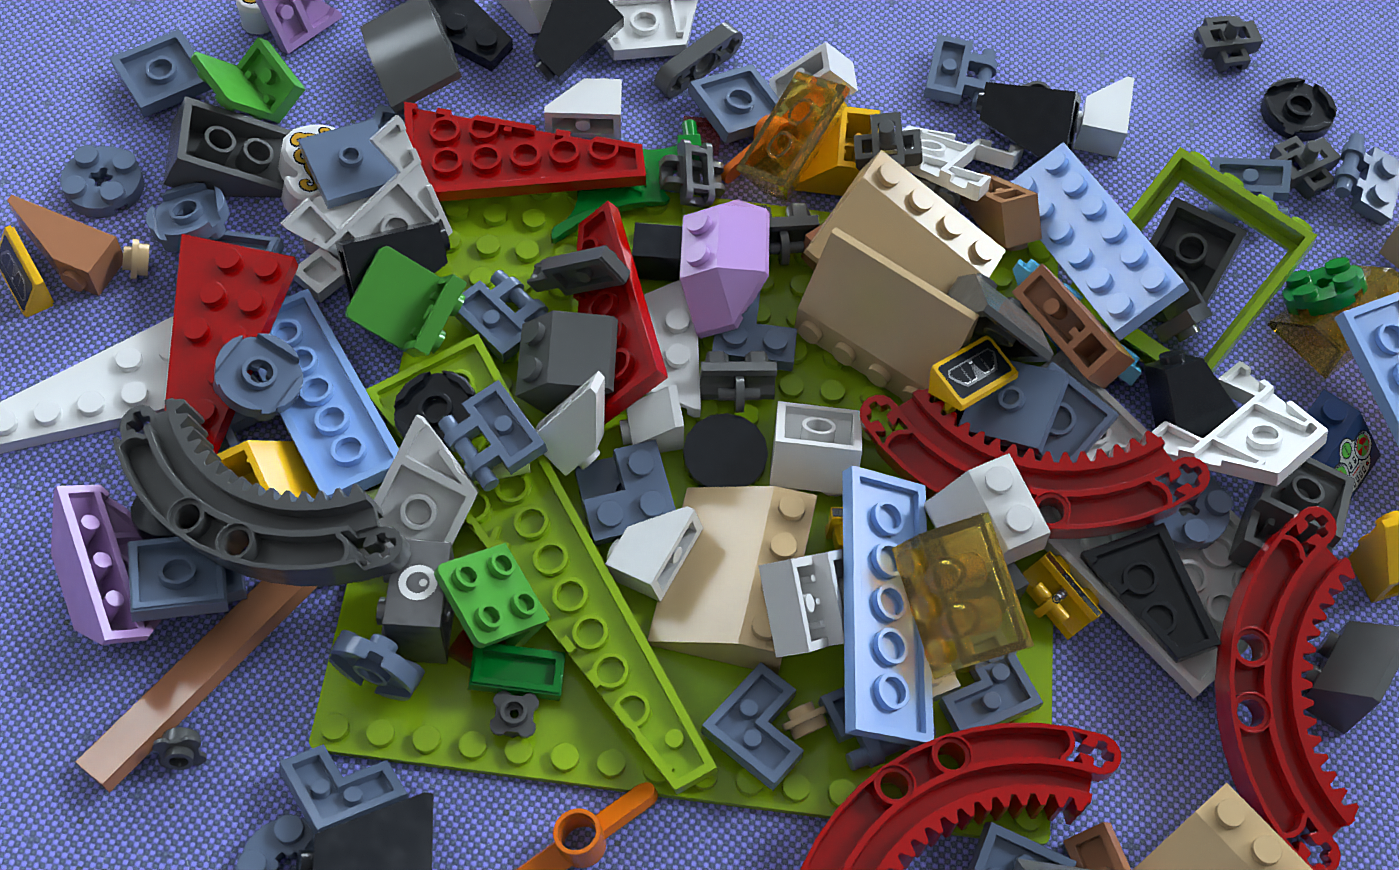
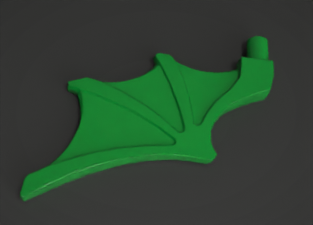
[551,119,702,244]

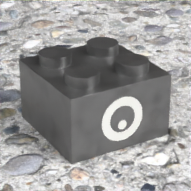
[376,539,454,664]

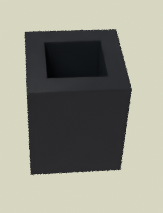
[632,222,682,282]

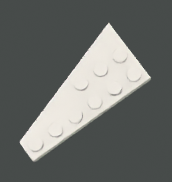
[0,316,173,454]

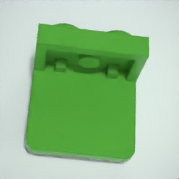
[190,37,306,123]
[345,246,467,358]
[434,543,550,648]

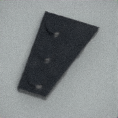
[430,0,513,71]
[1080,523,1221,663]

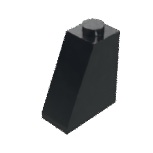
[533,0,624,86]
[976,82,1081,159]
[335,221,450,301]
[1144,350,1238,438]
[296,792,434,870]

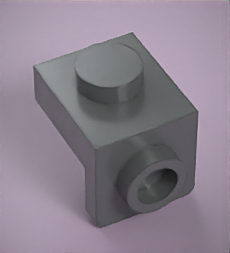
[1154,282,1213,343]

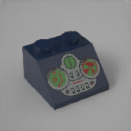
[1307,389,1381,501]

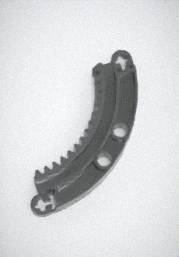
[112,397,411,586]

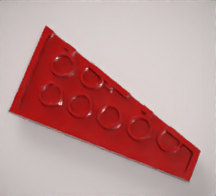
[404,102,646,202]
[573,201,668,425]
[165,234,299,454]

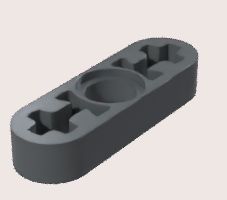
[654,22,743,98]

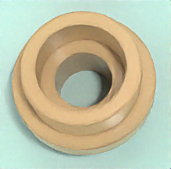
[122,238,150,279]
[782,701,827,740]

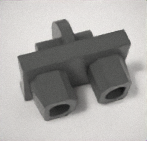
[756,203,819,265]
[700,351,777,413]

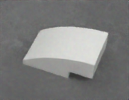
[758,549,844,658]

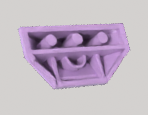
[680,199,770,339]
[51,485,162,645]

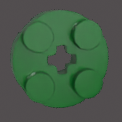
[1282,257,1368,316]

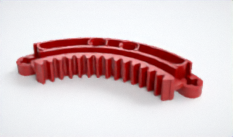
[860,388,1210,539]
[1215,506,1359,870]
[800,723,1121,870]

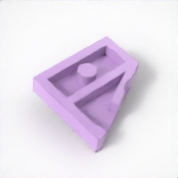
[255,0,343,54]

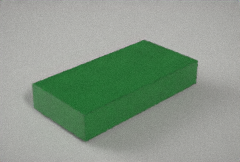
[468,643,566,701]

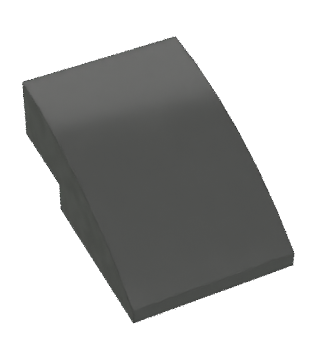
[360,0,462,113]
[1228,457,1355,568]

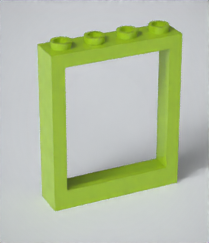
[1070,147,1318,373]

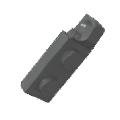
[527,245,631,296]

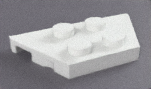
[644,280,701,417]
[359,414,480,565]

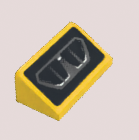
[0,225,54,317]
[928,336,1019,411]

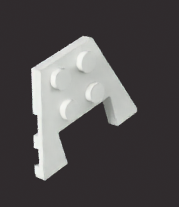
[604,0,698,61]
[280,115,453,257]
[884,126,1024,201]
[1152,361,1328,486]

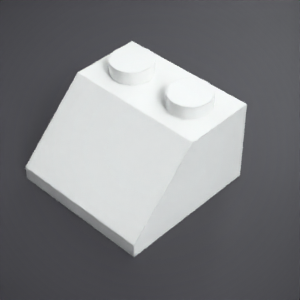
[769,401,862,496]
[924,453,1051,584]

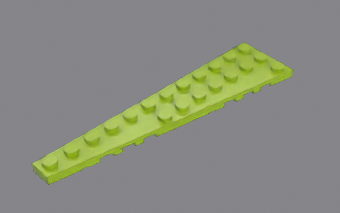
[365,334,718,794]

